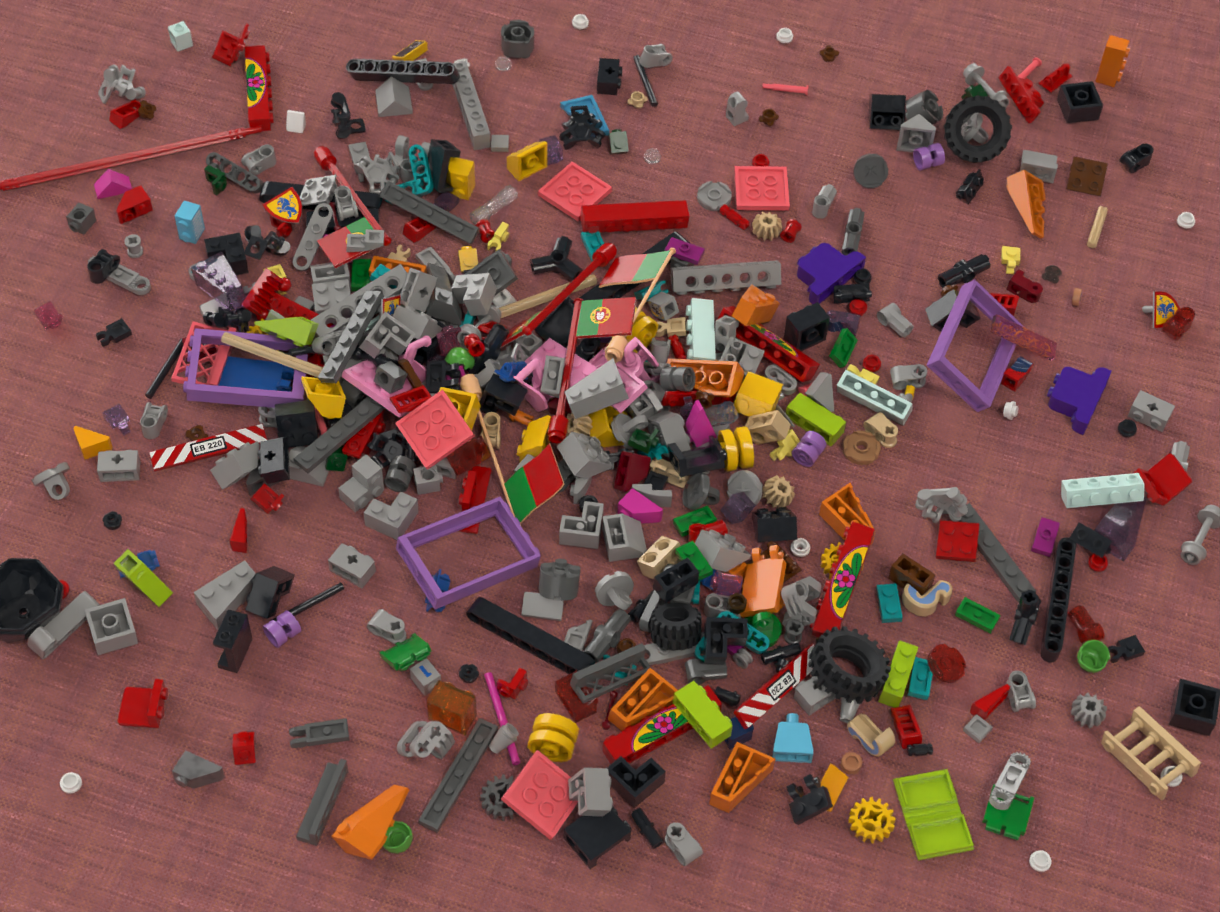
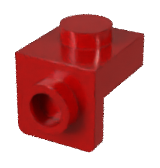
[269,214,292,238]
[250,483,285,514]
[497,668,529,700]
[232,731,256,765]

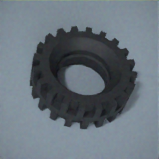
[944,96,1012,163]
[808,626,891,704]

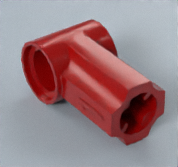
[689,520,728,543]

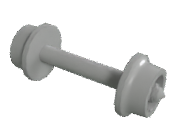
[963,63,1009,108]
[457,305,501,348]
[1181,505,1220,565]

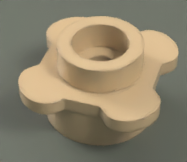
[627,91,647,108]

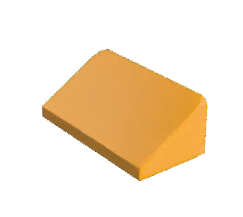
[821,763,849,812]

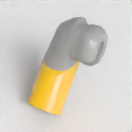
[899,385,915,402]

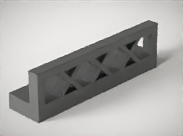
[570,643,651,704]
[296,759,348,846]

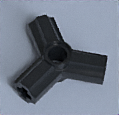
[530,236,583,281]
[1009,590,1041,645]

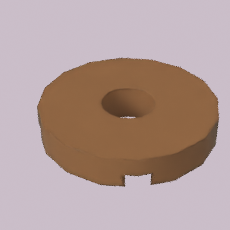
[843,431,881,465]

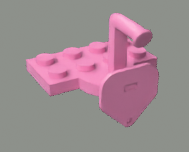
[341,336,431,418]
[589,337,660,413]
[513,338,598,412]

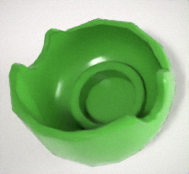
[444,347,475,370]
[1077,640,1110,673]
[383,821,413,854]

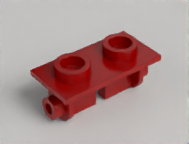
[1038,64,1073,93]

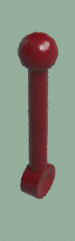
[329,202,341,231]
[602,690,618,730]

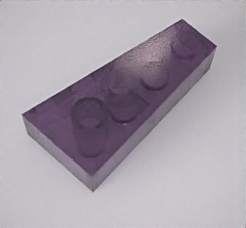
[190,251,245,312]

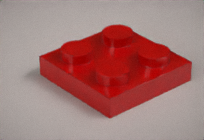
[936,520,980,562]

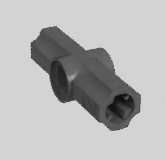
[841,208,865,255]
[583,609,631,663]

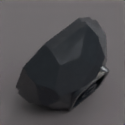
[0,558,64,643]

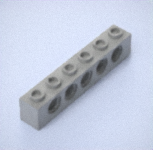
[452,61,491,150]
[671,260,781,295]
[311,264,408,344]

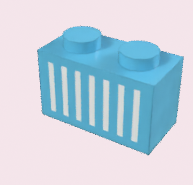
[175,201,205,244]

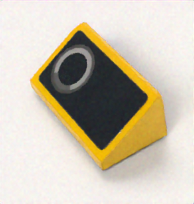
[392,40,428,61]

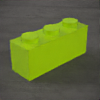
[786,393,846,447]
[878,640,918,708]
[673,681,733,749]

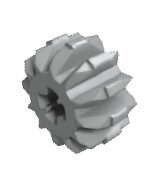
[1071,693,1107,729]

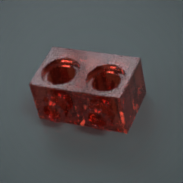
[446,436,492,476]

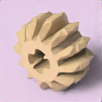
[752,212,782,241]
[567,413,593,436]
[762,475,795,508]

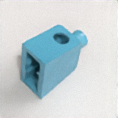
[772,713,814,763]

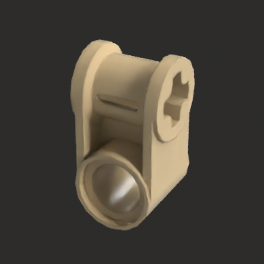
[480,412,501,449]
[863,412,898,448]

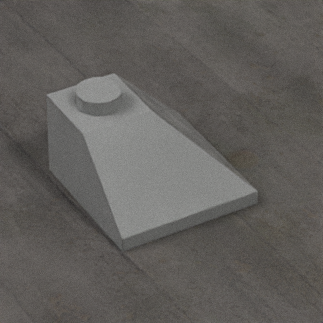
[289,446,330,487]

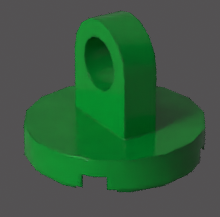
[744,612,782,648]

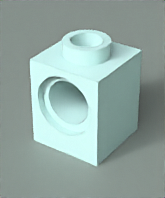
[168,21,193,52]

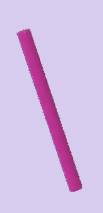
[484,672,521,765]

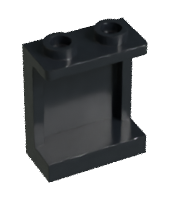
[428,139,461,193]
[534,296,574,348]
[668,435,727,477]
[213,610,253,673]
[564,805,631,869]

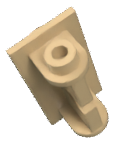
[649,459,690,489]

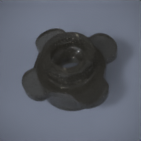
[1042,265,1062,283]

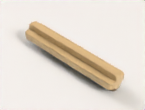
[1087,206,1108,248]

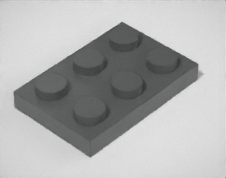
[464,249,518,295]

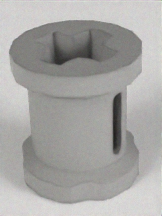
[124,234,143,258]

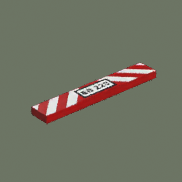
[149,423,267,472]
[733,644,815,729]

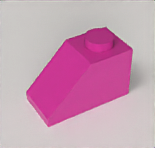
[685,400,717,447]
[617,488,663,524]

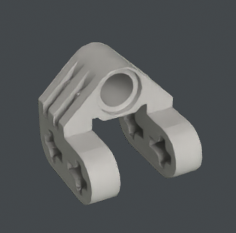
[394,135,430,182]
[781,576,822,628]
[397,721,455,759]

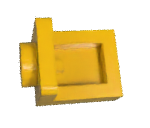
[458,246,478,272]

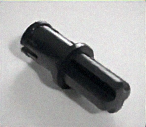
[761,643,802,665]
[631,808,664,849]

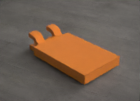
[740,545,787,617]

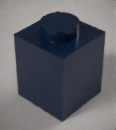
[724,717,754,749]

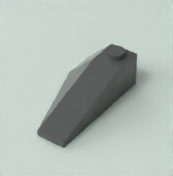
[426,263,462,326]

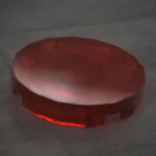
[927,644,966,683]

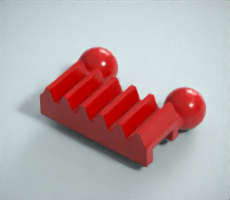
[241,268,291,321]

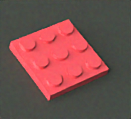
[538,162,612,221]
[734,166,790,211]
[395,389,475,470]
[501,750,578,840]

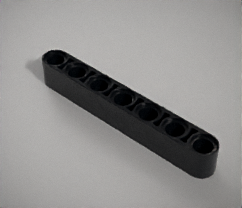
[346,59,460,84]
[259,181,383,212]
[1041,537,1076,663]
[466,597,595,676]

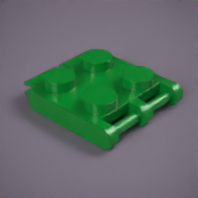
[379,633,432,671]
[982,784,1035,840]

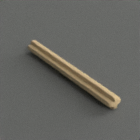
[499,274,597,318]
[221,332,323,377]

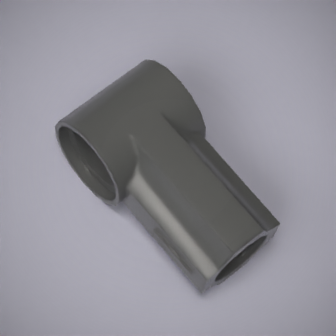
[685,659,727,685]

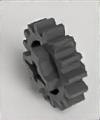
[480,774,519,821]

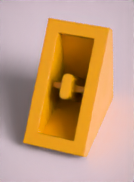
[73,426,113,460]

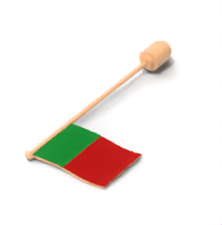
[599,248,676,363]
[460,374,564,526]

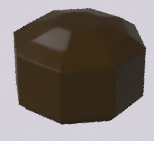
[726,593,747,614]

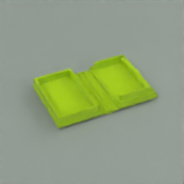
[893,769,974,861]

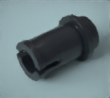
[714,686,741,707]

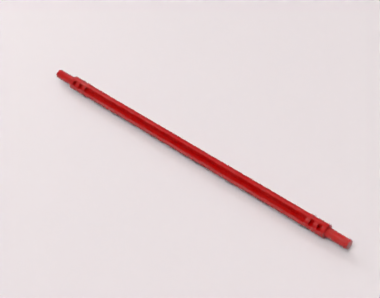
[0,126,262,191]

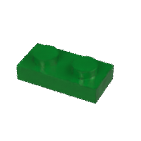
[351,259,371,292]
[829,328,858,368]
[673,505,717,537]
[675,541,713,581]
[955,597,1001,634]

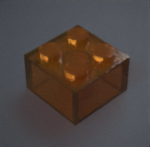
[427,680,477,736]

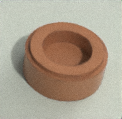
[1072,288,1082,307]
[841,752,862,774]

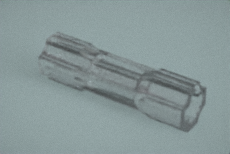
[470,185,518,225]

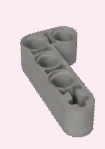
[28,591,100,659]

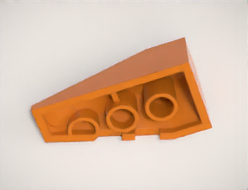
[1006,170,1045,239]
[667,359,744,397]
[332,785,409,860]

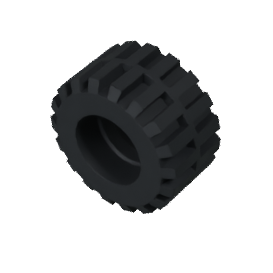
[651,602,702,651]

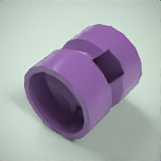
[913,143,945,170]
[792,431,827,467]
[263,610,301,648]

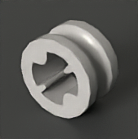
[733,648,753,669]

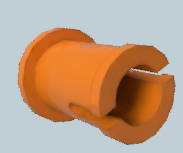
[509,408,534,427]

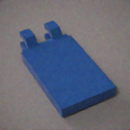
[218,356,294,392]

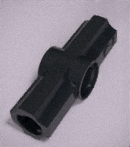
[937,254,991,288]
[466,323,509,374]

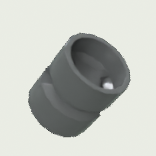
[660,367,695,391]
[384,456,416,492]

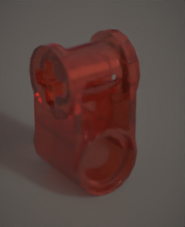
[1162,307,1195,341]

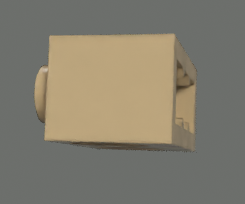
[745,410,791,445]
[637,536,680,579]

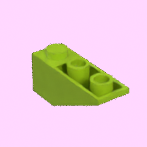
[255,317,319,347]
[114,549,173,607]

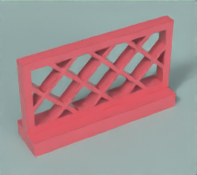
[171,321,237,386]

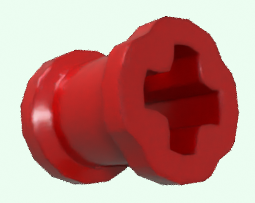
[475,219,495,243]
[780,219,802,243]
[464,333,485,357]

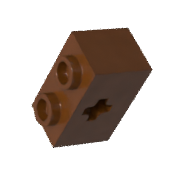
[888,553,935,596]

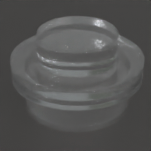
[495,56,512,72]
[644,148,661,165]

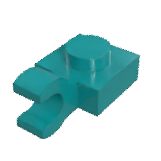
[634,280,669,301]

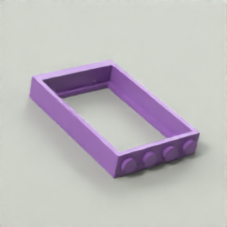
[927,280,1024,412]
[183,328,309,408]
[396,496,541,609]

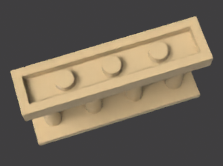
[1101,706,1201,800]

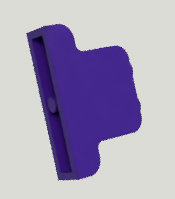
[797,243,866,304]
[1047,367,1112,435]

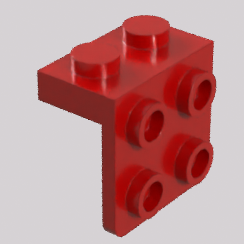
[212,23,250,66]
[1134,453,1192,506]
[117,679,168,728]

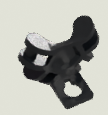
[331,92,366,139]
[559,105,606,150]
[244,225,290,260]
[203,307,252,333]
[367,426,417,470]

